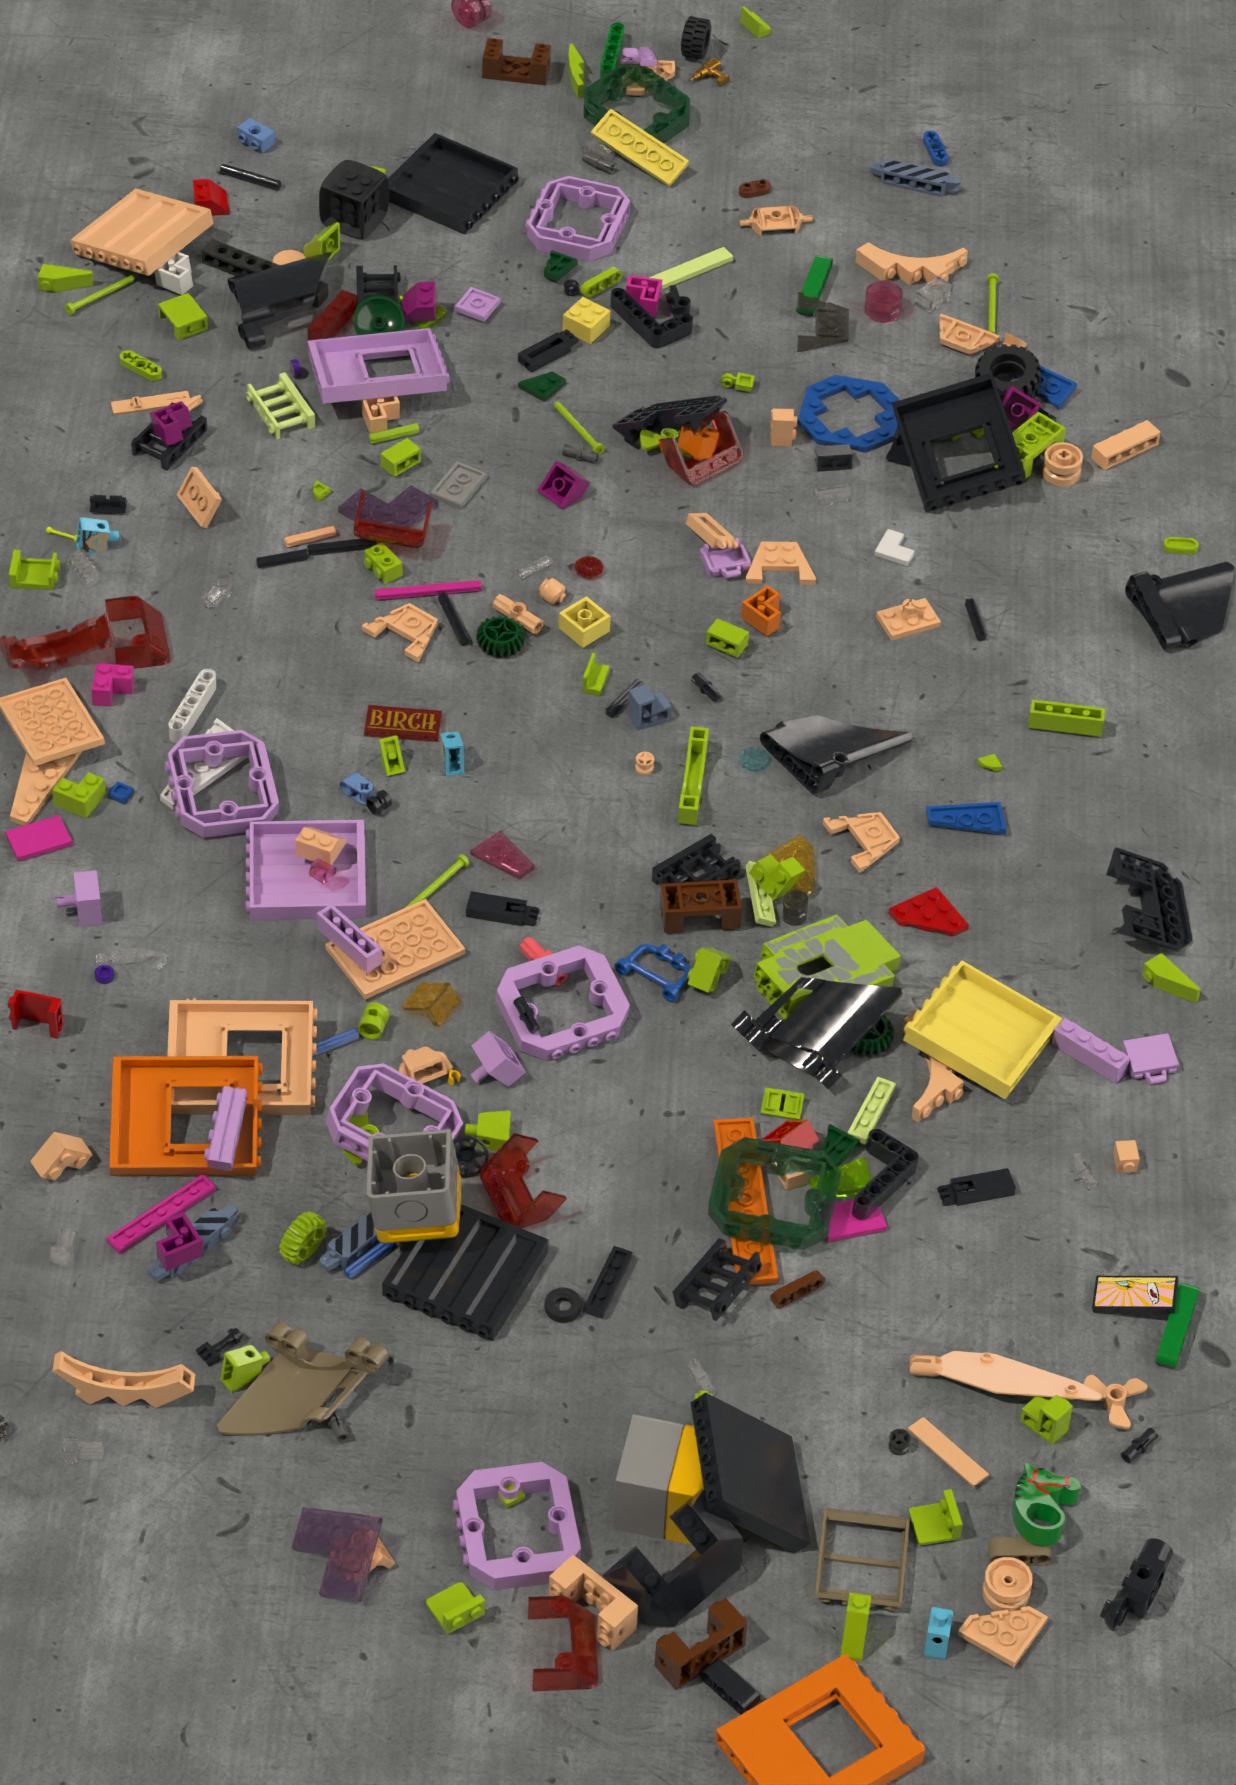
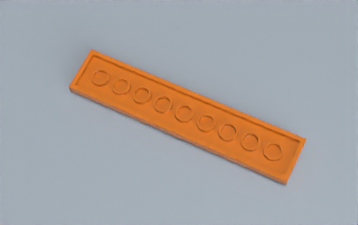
[713,1117,778,1285]

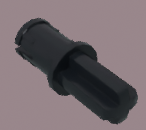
[691,672,721,702]
[513,996,540,1034]

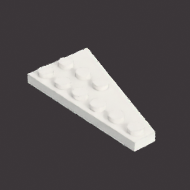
[160,718,248,810]

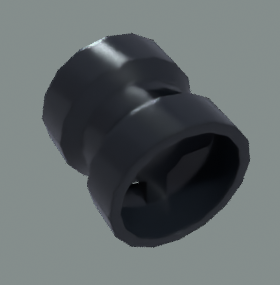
[366,790,392,815]

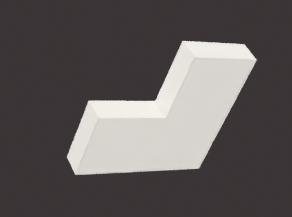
[874,529,914,566]

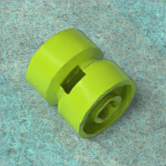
[357,1002,390,1040]

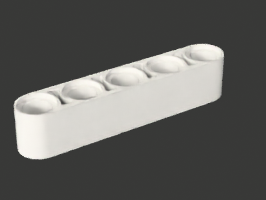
[168,669,216,743]

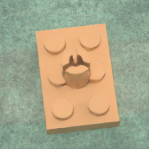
[177,467,222,528]
[876,598,941,641]

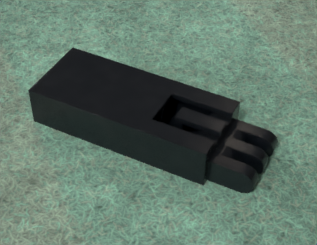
[518,329,579,373]
[466,891,540,926]
[937,1168,1016,1206]

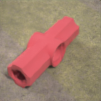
[519,937,568,987]

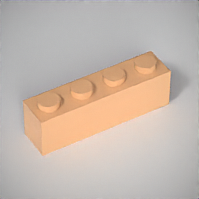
[1091,420,1161,470]

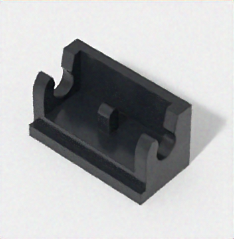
[815,444,853,472]

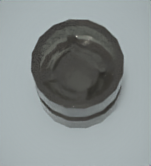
[782,890,809,926]

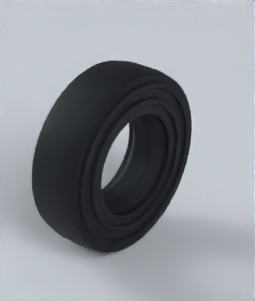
[544,1287,582,1323]

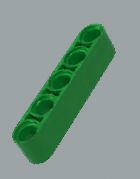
[600,22,624,84]
[796,255,833,316]
[1155,1282,1200,1369]

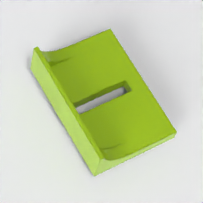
[760,1087,804,1120]

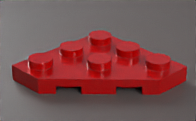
[888,887,969,937]

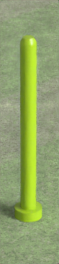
[987,273,999,333]
[65,275,135,315]
[554,401,605,455]
[403,854,469,909]

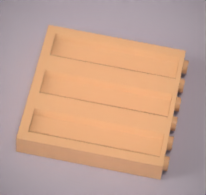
[70,189,214,276]

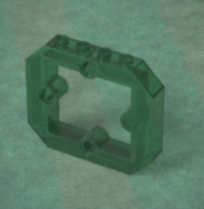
[583,64,690,144]
[708,1137,841,1250]

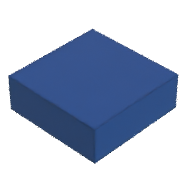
[108,781,134,804]

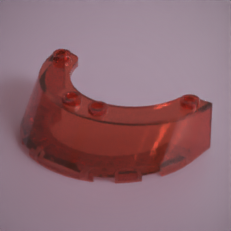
[0,613,115,670]

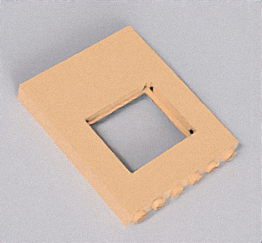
[167,1000,317,1115]

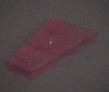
[470,830,535,879]

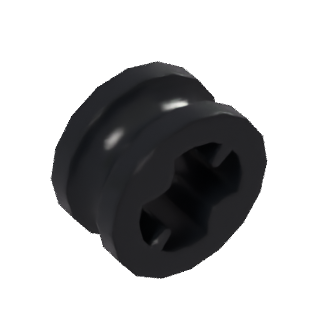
[564,279,579,296]

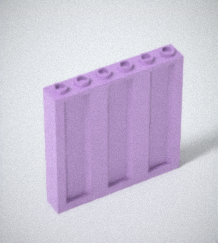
[246,820,366,920]

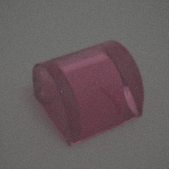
[309,858,336,884]

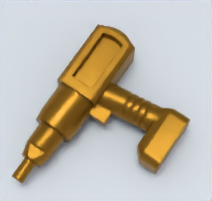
[689,58,730,87]

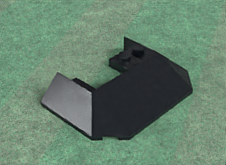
[612,395,727,443]
[1106,847,1192,952]
[603,1489,743,1626]

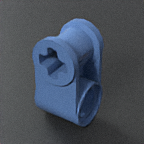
[339,772,373,806]

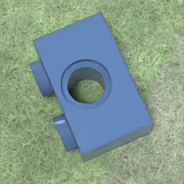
[237,118,275,154]

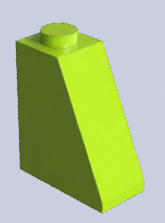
[840,1593,871,1661]

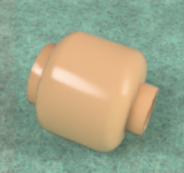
[539,578,566,605]

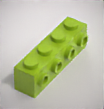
[1028,699,1105,737]

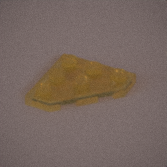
[762,834,815,899]

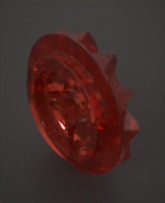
[575,556,603,579]

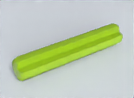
[369,423,419,444]

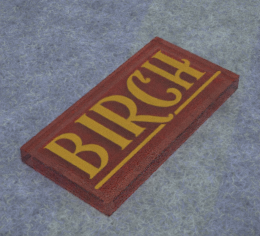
[364,705,442,742]

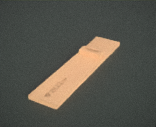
[111,391,190,415]
[908,1417,989,1487]

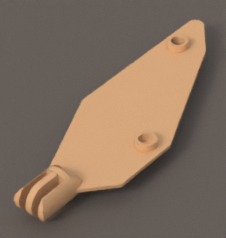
[909,1351,1102,1401]

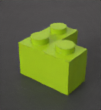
[52,772,106,818]
[749,855,805,901]
[687,947,732,993]
[1020,1394,1073,1445]

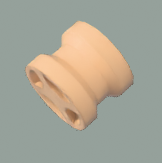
[635,752,654,775]

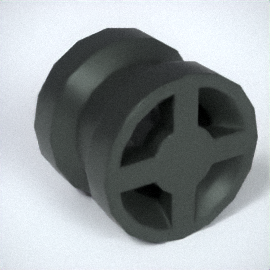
[888,1429,911,1456]

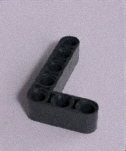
[610,288,693,349]
[852,1129,919,1220]

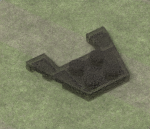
[797,292,849,352]

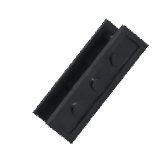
[356,265,402,309]
[131,402,207,471]
[672,1238,762,1321]

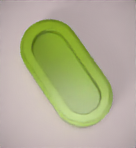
[1163,537,1199,555]

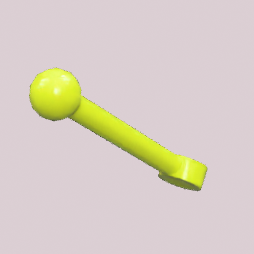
[46,527,77,542]

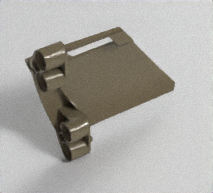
[216,1321,389,1436]

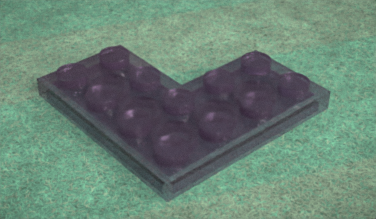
[338,485,438,544]
[292,1507,383,1602]

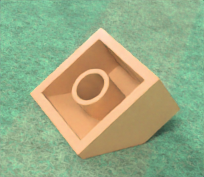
[295,827,347,867]

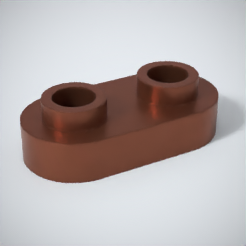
[739,179,771,198]

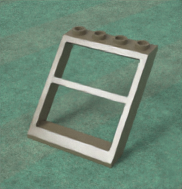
[815,1507,910,1610]

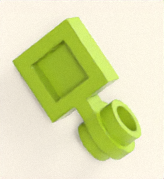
[720,373,755,392]

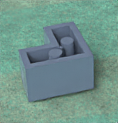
[628,685,671,730]

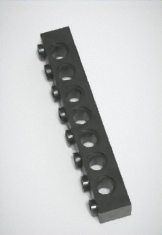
[201,239,328,308]

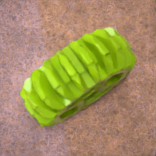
[279,1211,327,1265]

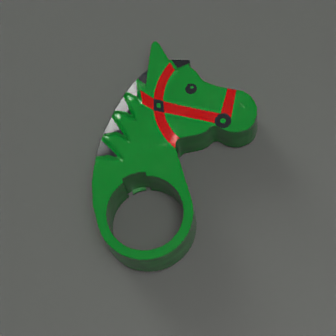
[1012,1462,1081,1546]

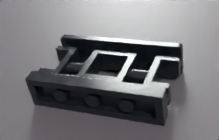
[652,833,741,886]

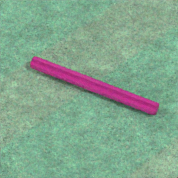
[375,580,482,600]

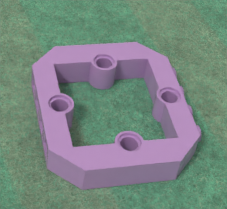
[525,176,630,261]
[164,730,279,838]
[495,945,630,1061]
[325,1063,463,1161]
[453,1462,581,1590]

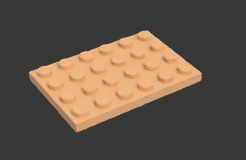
[0,678,105,766]
[325,899,466,1000]

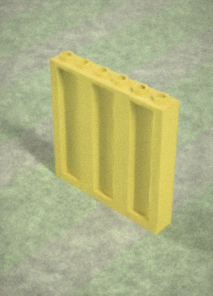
[903,960,1063,1099]

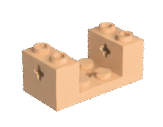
[548,1555,638,1651]

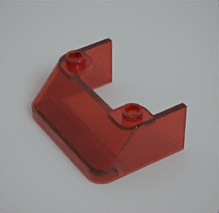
[658,410,744,485]
[353,491,432,548]
[105,596,170,669]
[480,1133,567,1228]
[528,1596,598,1692]

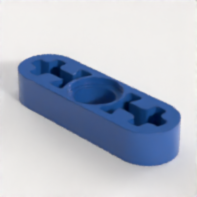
[923,131,948,167]

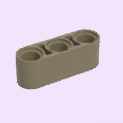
[988,1537,1052,1566]

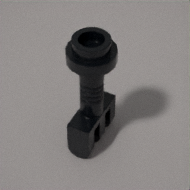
[196,1328,243,1366]

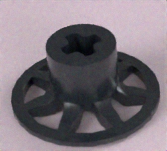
[453,1135,489,1178]

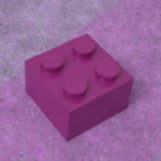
[1001,385,1041,430]

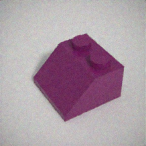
[402,281,437,322]
[537,461,591,509]

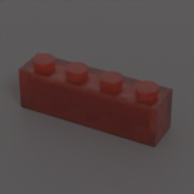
[307,289,357,341]

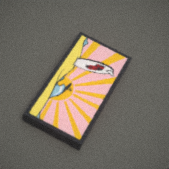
[1092,1276,1179,1313]

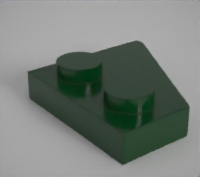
[543,250,578,282]
[518,372,566,402]
[819,1124,861,1169]

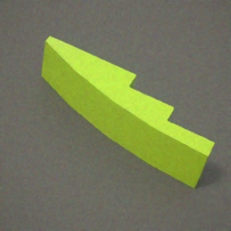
[568,43,584,98]

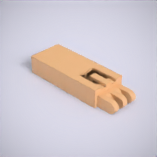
[686,513,738,549]

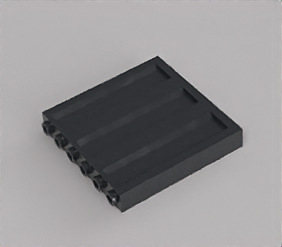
[388,133,519,234]
[382,1204,549,1341]

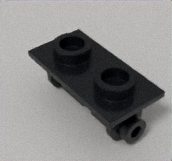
[90,494,127,513]

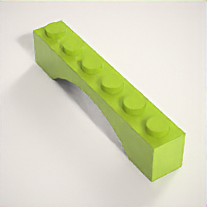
[678,726,709,825]

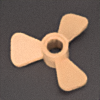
[1083,1375,1147,1429]

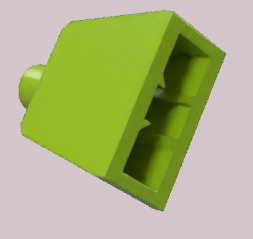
[465,1111,511,1153]
[220,1345,270,1394]

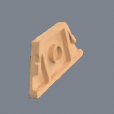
[939,314,1000,355]

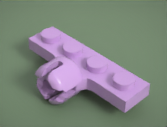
[622,47,657,67]

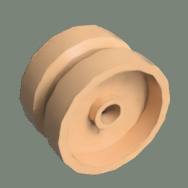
[1042,442,1083,487]
[983,1557,1032,1611]

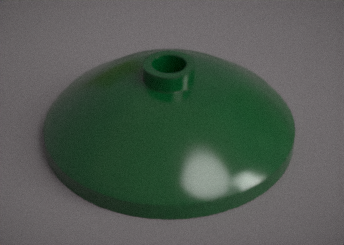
[353,296,405,335]

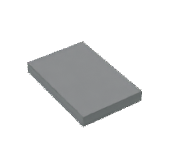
[430,461,487,510]

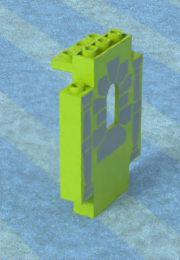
[753,914,901,1019]

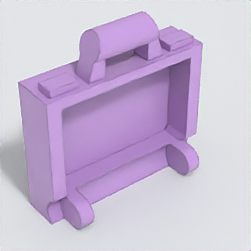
[699,538,751,579]
[1122,1033,1179,1085]

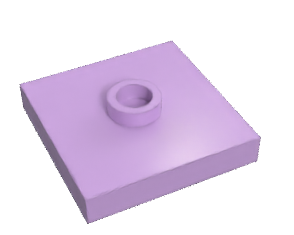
[454,287,501,322]

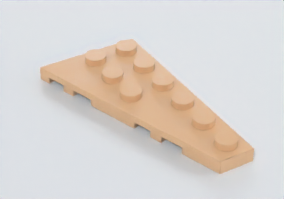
[10,751,82,826]

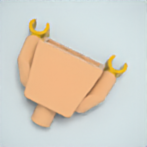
[398,1047,461,1086]

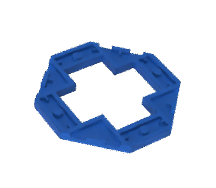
[798,375,900,453]

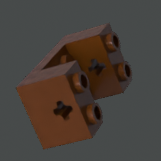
[482,38,551,86]
[660,879,742,933]
[654,1598,748,1690]

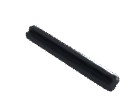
[220,164,281,190]
[307,537,378,555]
[438,592,469,646]

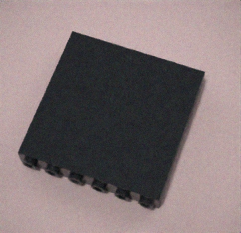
[690,1393,811,1553]

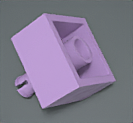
[56,870,102,927]
[471,1031,526,1087]

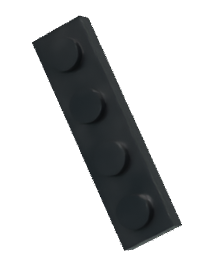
[584,1246,633,1318]

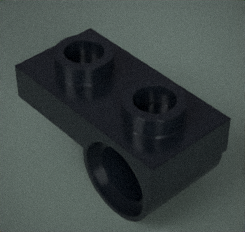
[666,285,691,317]

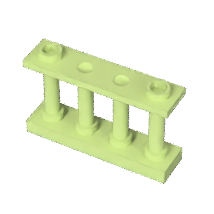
[246,372,315,440]

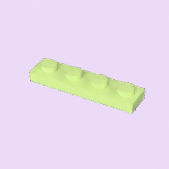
[745,861,776,927]
[848,1077,896,1144]

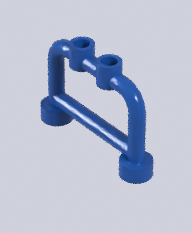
[614,944,691,1002]

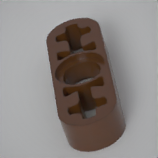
[770,1270,825,1308]

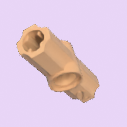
[492,594,544,634]

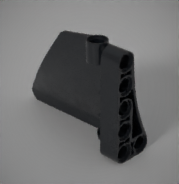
[1125,562,1235,650]
[760,715,912,794]

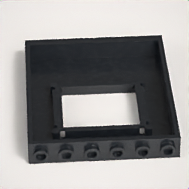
[891,373,1027,512]

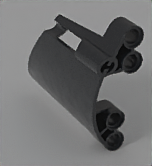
[228,252,332,350]
[731,977,903,1090]

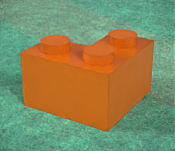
[677,426,719,461]
[741,585,781,636]

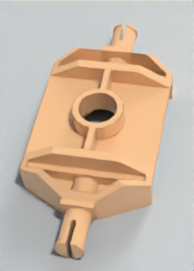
[739,206,813,236]

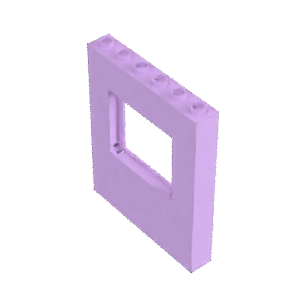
[308,328,450,404]

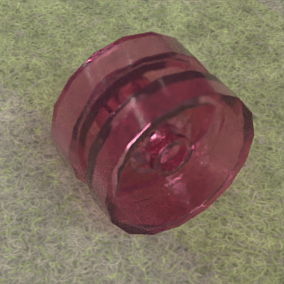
[451,0,492,29]
[864,280,903,323]

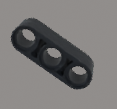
[700,1658,761,1715]

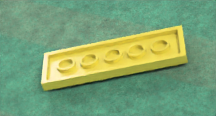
[591,109,689,187]

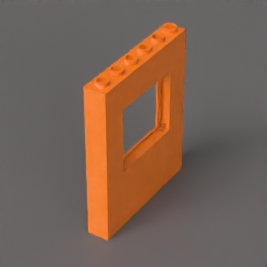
[109,1056,263,1176]
[715,1654,925,1785]

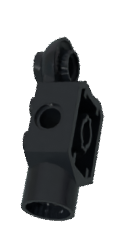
[1100,1538,1174,1631]

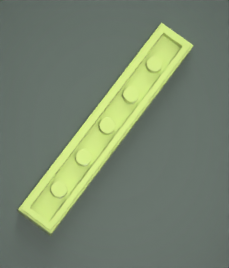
[649,247,733,290]

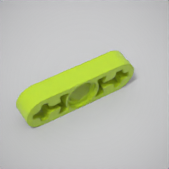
[580,267,623,298]
[119,350,162,381]

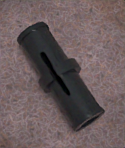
[1121,1428,1158,1464]

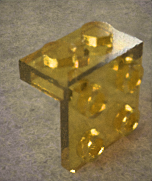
[402,982,460,1026]

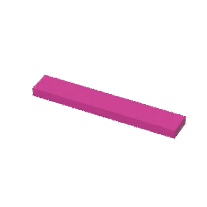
[107,1174,216,1254]

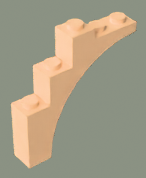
[855,242,968,288]
[902,1008,964,1123]
[52,1351,196,1408]

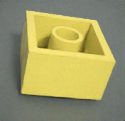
[562,297,611,344]
[559,596,611,648]

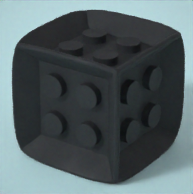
[319,160,389,239]

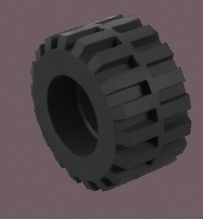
[681,16,711,60]

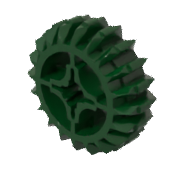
[476,615,525,658]
[850,1015,894,1057]

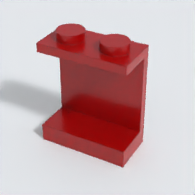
[8,989,64,1039]

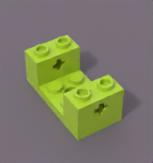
[993,412,1066,479]

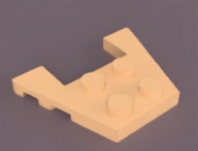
[746,542,816,585]
[362,603,438,662]
[823,812,900,873]

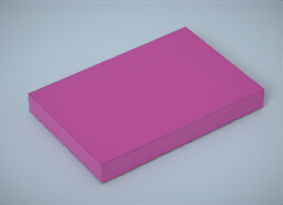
[5,815,72,862]
[816,1199,887,1242]

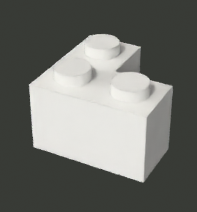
[154,252,193,295]

